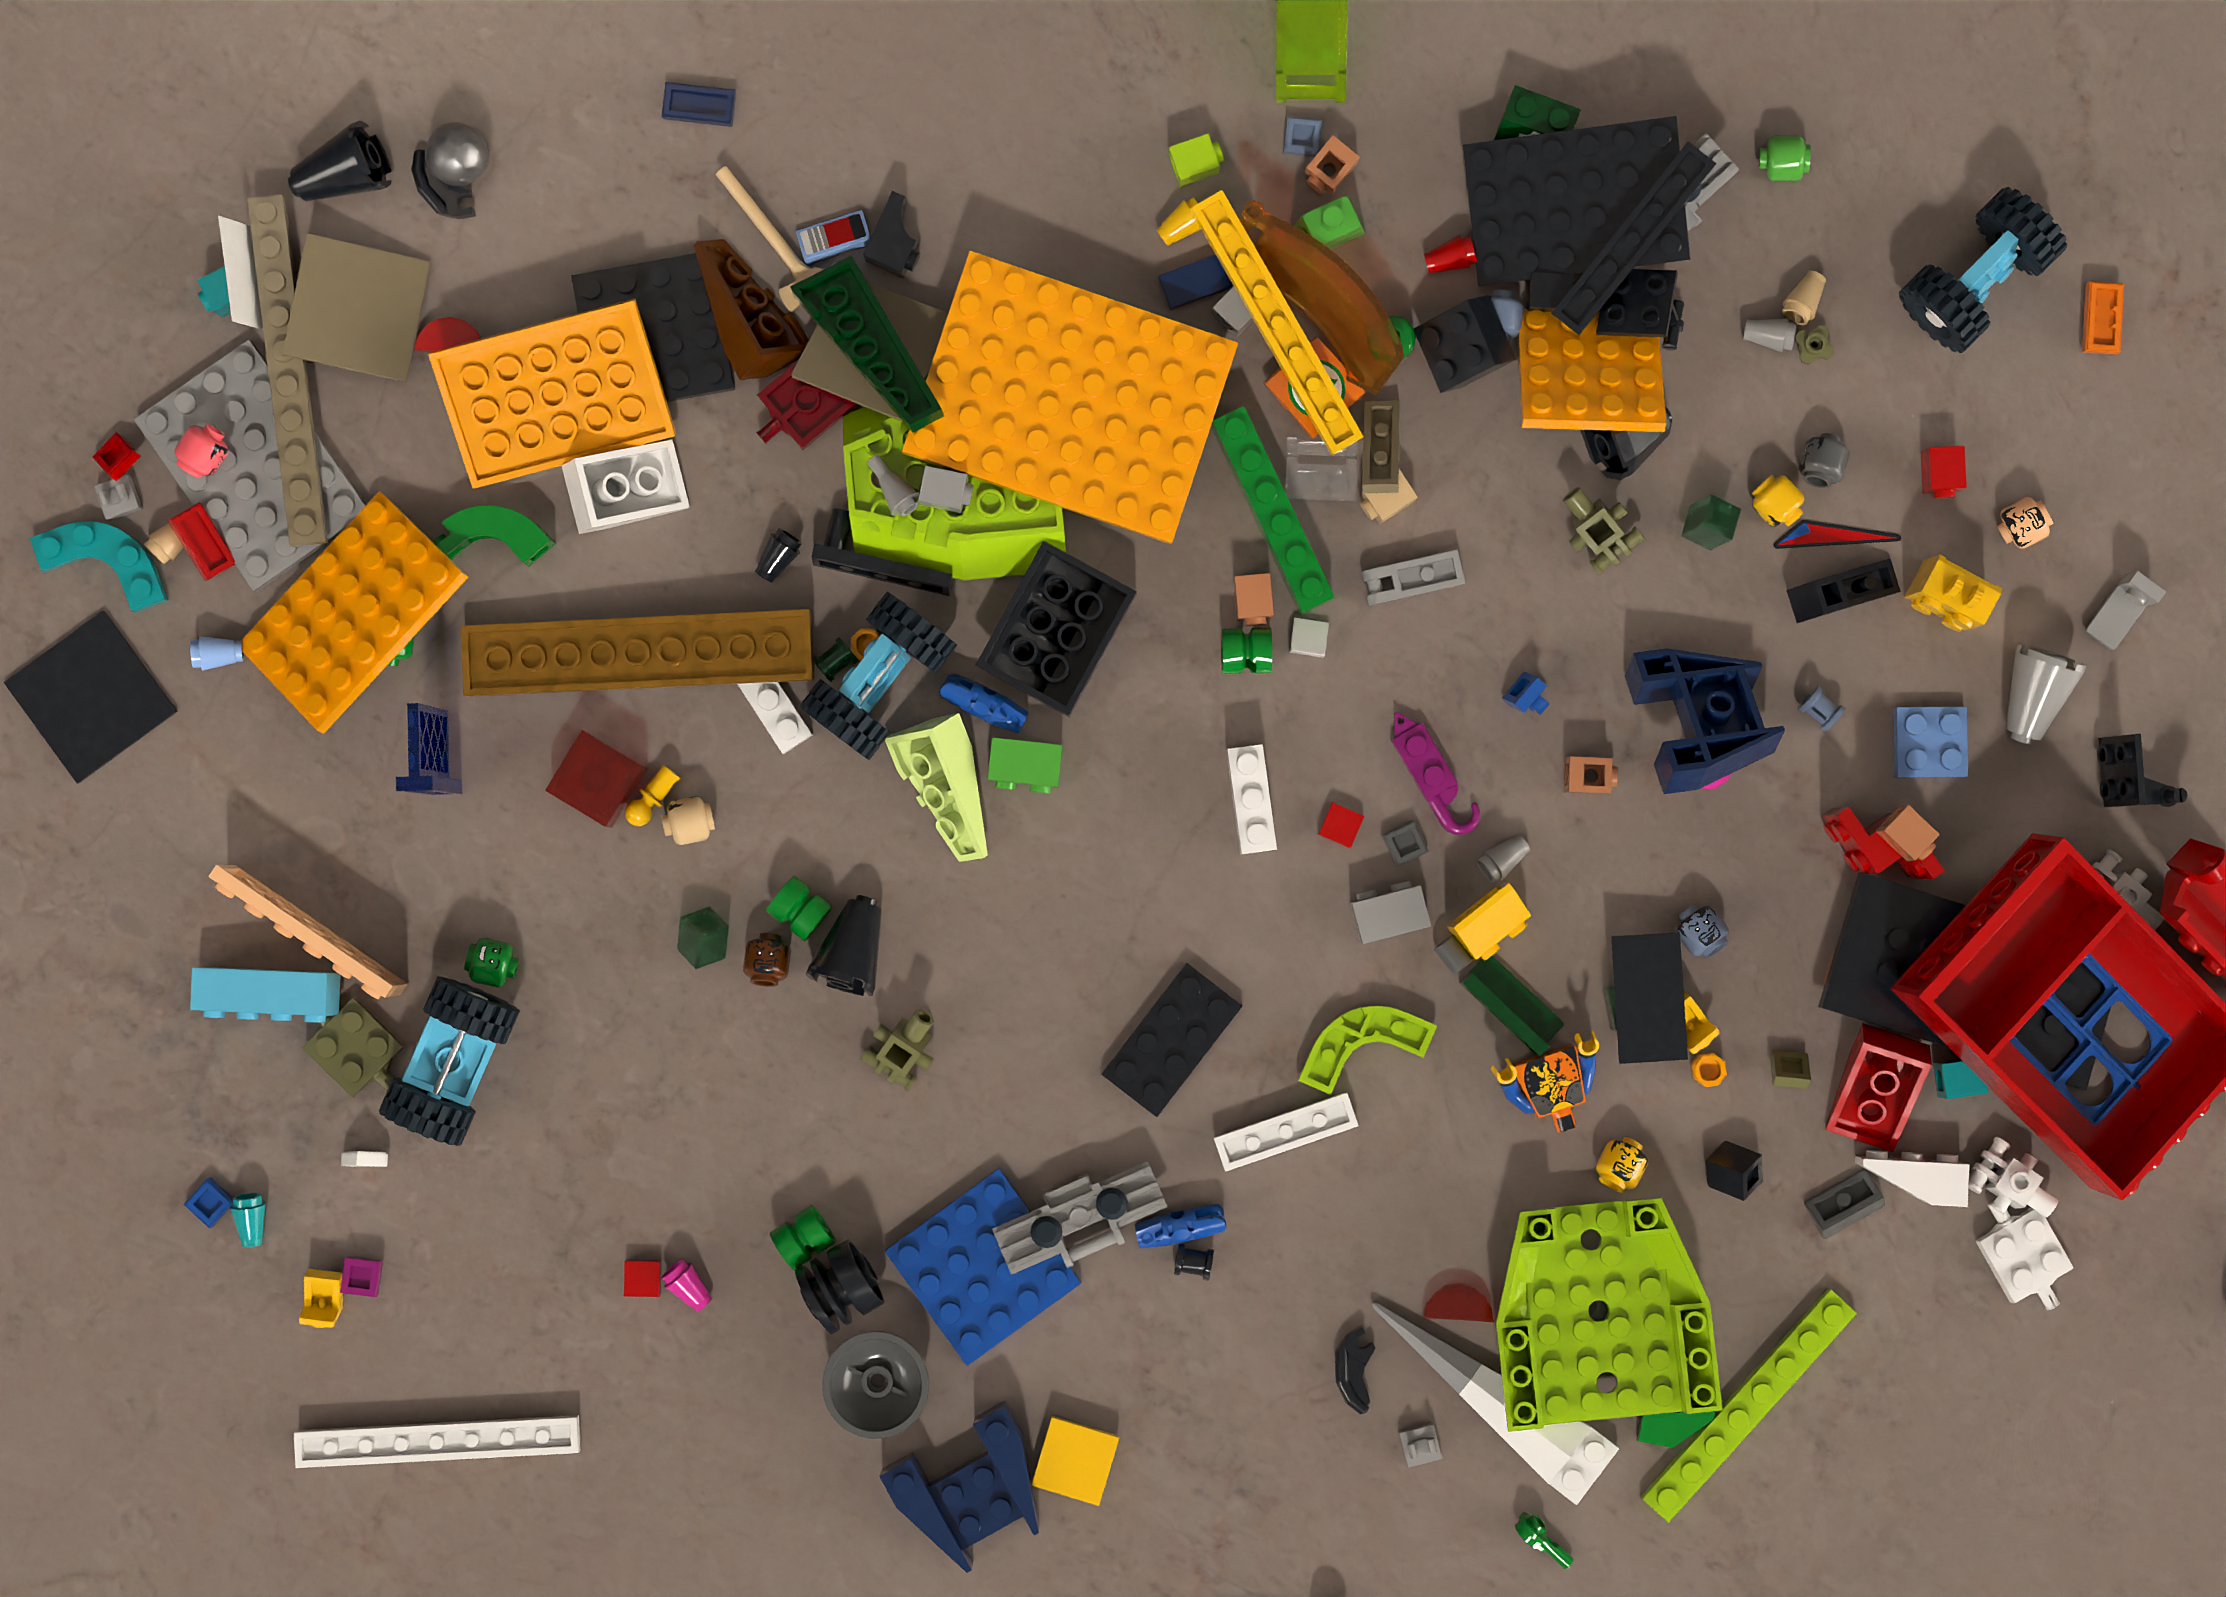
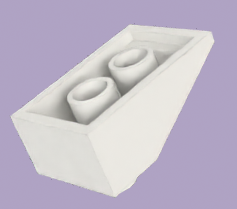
[562,440,690,534]

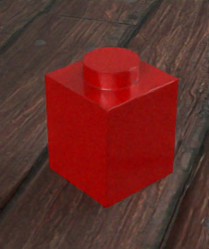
[1921,446,1967,499]

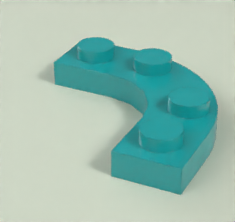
[29,521,169,613]

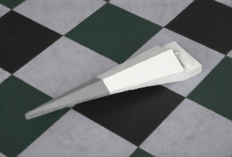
[1372,1302,1619,1505]

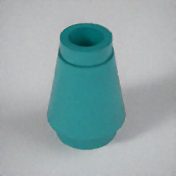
[230,1193,266,1247]

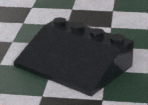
[976,541,1137,718]

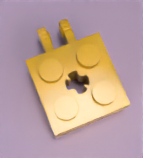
[1904,554,2003,632]

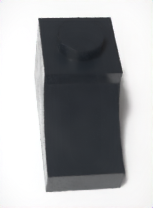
[863,191,921,278]

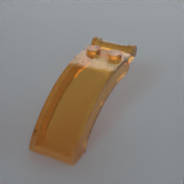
[1240,200,1404,395]

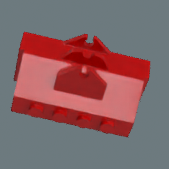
[2160,838,2226,988]

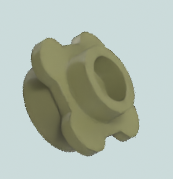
[1795,325,1834,364]

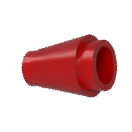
[1424,235,1478,274]

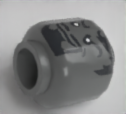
[1798,433,1850,488]

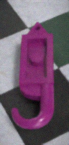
[1391,712,1480,835]

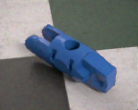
[939,673,1029,733]
[1135,1204,1227,1248]

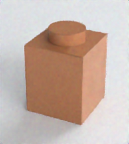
[1233,573,1274,626]
[1876,805,1940,861]

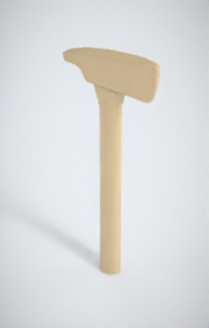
[716,166,836,312]

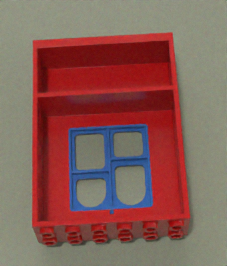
[1890,833,2226,1201]

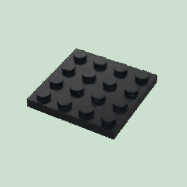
[571,253,735,402]

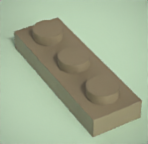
[1362,400,1400,493]

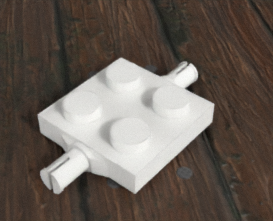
[1976,1200,2074,1310]

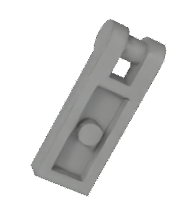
[1361,550,1466,606]

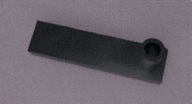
[811,508,953,596]

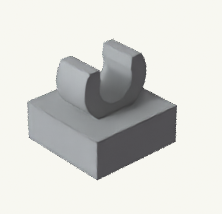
[94,475,143,521]
[1398,1422,1442,1468]

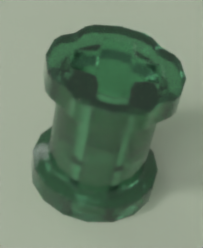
[813,637,858,682]

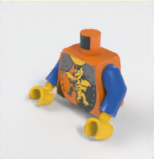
[1491,1031,1599,1133]

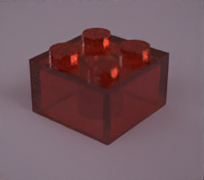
[545,730,648,828]

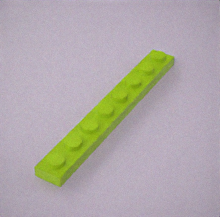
[1640,1288,1857,1523]

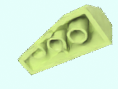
[885,713,988,862]

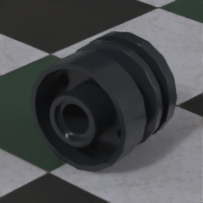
[795,1239,885,1335]

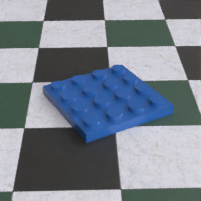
[885,1168,1081,1366]

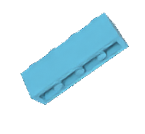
[190,967,341,1022]

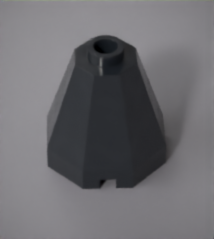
[1581,407,1672,480]

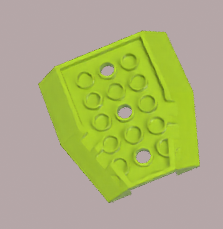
[843,407,1066,581]
[1496,1198,1723,1432]

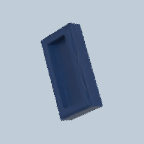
[662,82,736,127]
[1158,255,1233,310]

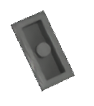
[1804,1169,1885,1239]

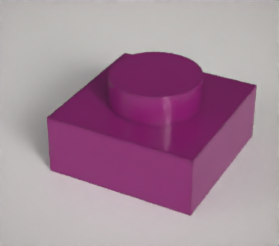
[340,1256,383,1297]

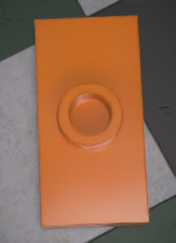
[2082,281,2125,355]

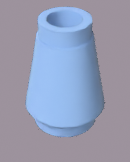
[190,636,244,671]

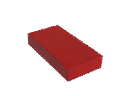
[167,502,235,581]

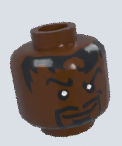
[743,933,791,987]

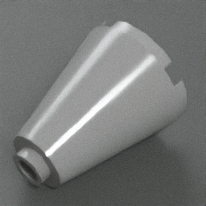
[2006,643,2087,745]

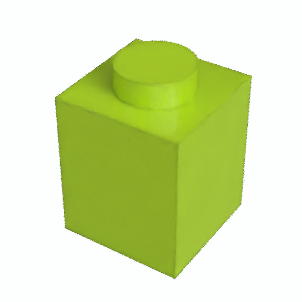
[1168,133,1224,187]

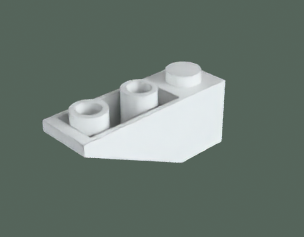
[1855,1150,1970,1207]

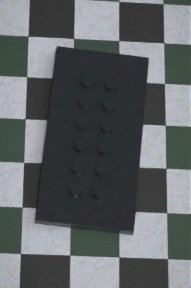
[1818,872,2111,1090]

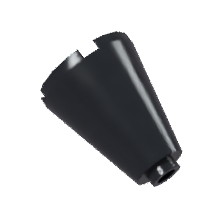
[288,120,392,201]
[806,895,882,996]

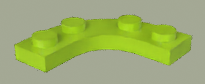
[1298,1005,1437,1095]

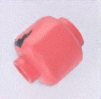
[174,424,229,478]

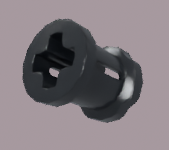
[1174,1243,1214,1281]

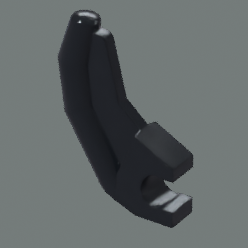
[411,149,475,219]
[1335,1325,1376,1415]

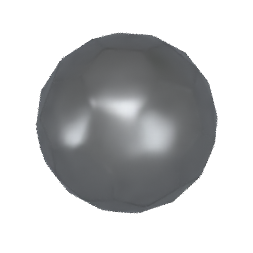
[425,123,489,186]

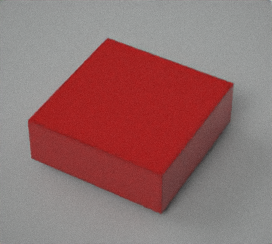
[92,432,141,481]
[1318,802,1365,849]
[624,1260,661,1297]

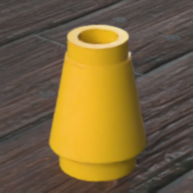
[1156,197,1201,246]

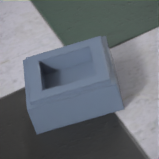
[1283,117,1322,157]

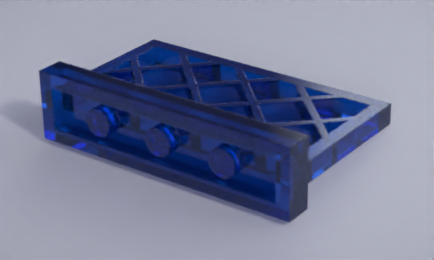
[396,703,462,795]

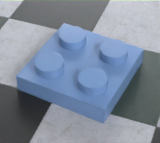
[1893,707,1968,778]

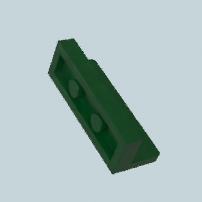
[1459,956,1564,1056]

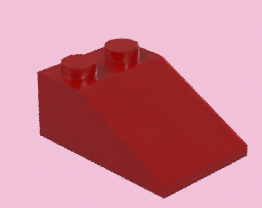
[1826,1023,1932,1152]

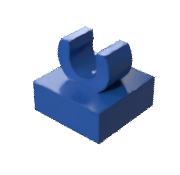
[1502,672,1549,715]

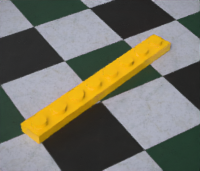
[1190,190,1364,455]

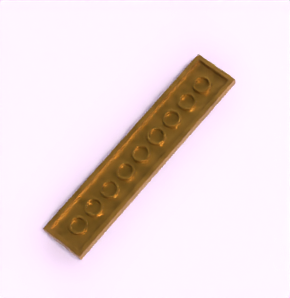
[460,609,814,696]

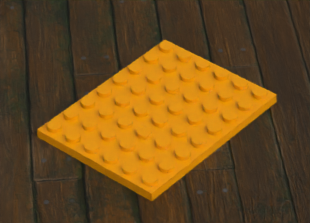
[902,251,1238,544]

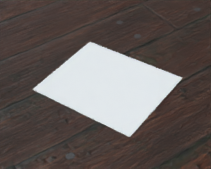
[218,216,263,330]

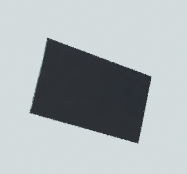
[1611,932,1688,1064]

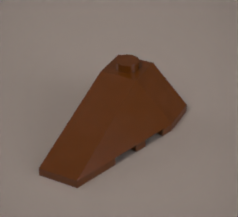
[694,239,809,380]

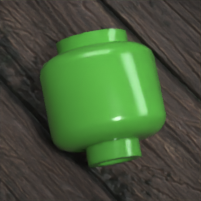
[1759,135,1811,182]

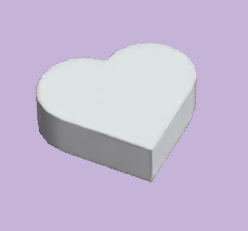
[341,1151,388,1167]

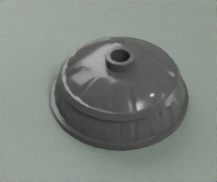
[822,1331,929,1439]

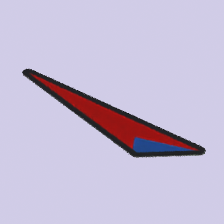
[1774,520,1901,549]

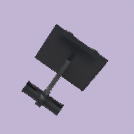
[1596,269,1684,351]
[2097,734,2188,808]

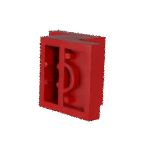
[1822,807,1945,879]

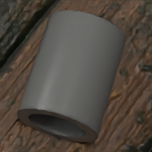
[1434,935,1473,974]

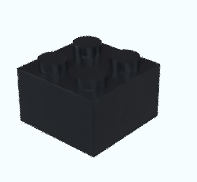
[1414,295,1517,393]

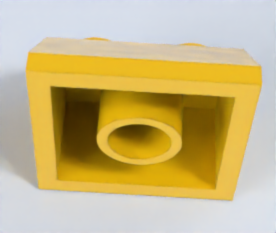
[1446,882,1531,961]

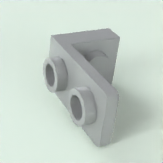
[2085,571,2166,650]

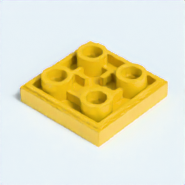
[1031,1416,1119,1506]

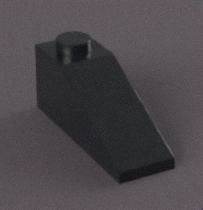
[1786,559,1901,623]

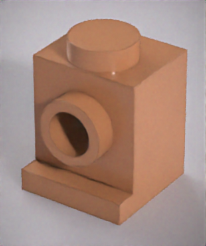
[1305,135,1360,195]
[1564,756,1618,794]

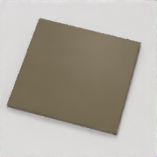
[282,233,430,382]
[791,281,948,422]

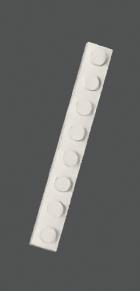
[294,1415,581,1468]

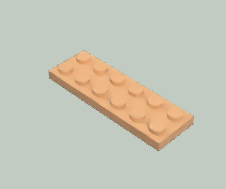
[208,865,408,999]

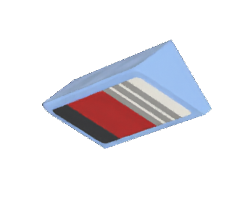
[796,210,871,265]

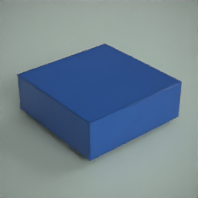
[183,1177,233,1228]

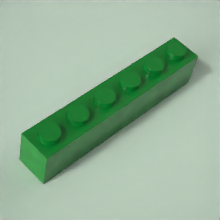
[1211,406,1335,616]

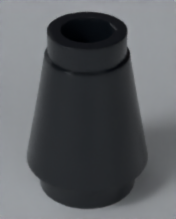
[755,528,802,583]

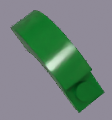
[432,505,556,567]

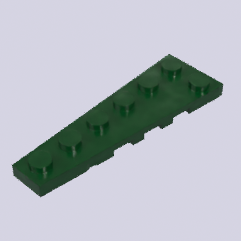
[790,256,944,433]

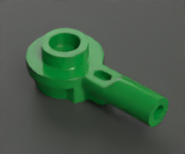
[1515,1512,1574,1569]

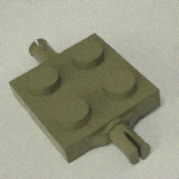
[302,998,405,1098]

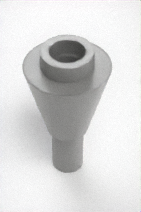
[867,455,920,516]

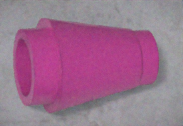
[661,1259,712,1312]

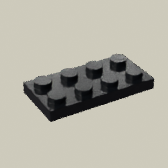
[1101,963,1242,1117]

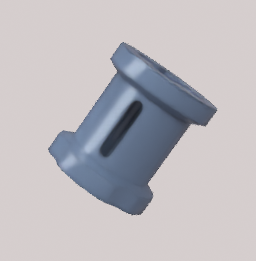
[1798,686,1846,732]

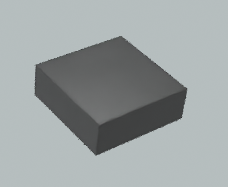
[1381,820,1429,867]

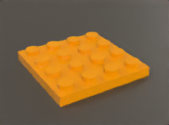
[1517,309,1666,432]

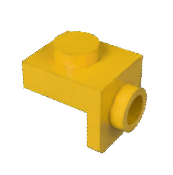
[1684,991,1720,1054]
[299,1269,343,1328]

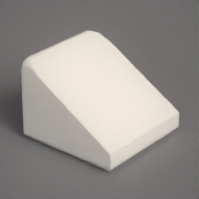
[1289,618,1329,658]

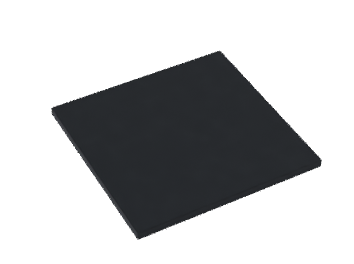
[4,610,178,784]

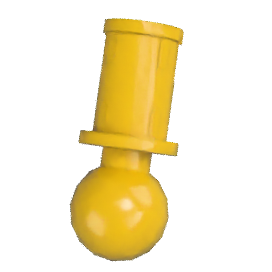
[625,765,681,826]

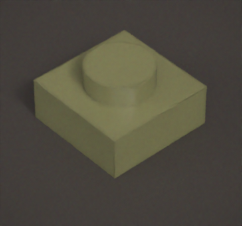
[1770,1050,1811,1089]

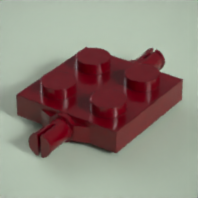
[756,361,857,450]

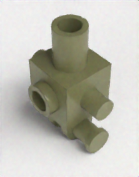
[1563,487,1646,575]
[860,1009,934,1091]

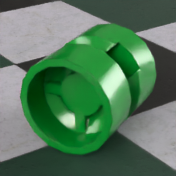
[1221,628,1272,674]
[766,876,833,942]
[770,1205,836,1270]

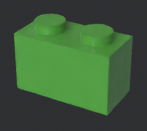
[988,738,1063,794]

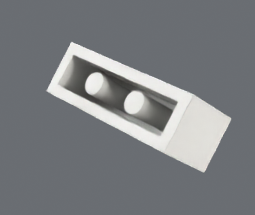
[1226,744,1277,855]

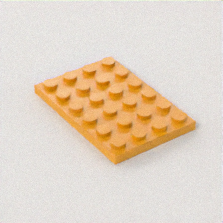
[428,298,676,489]
[241,491,468,734]

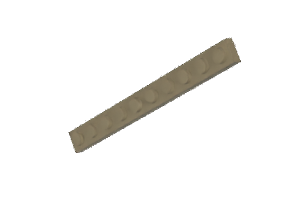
[247,194,328,547]

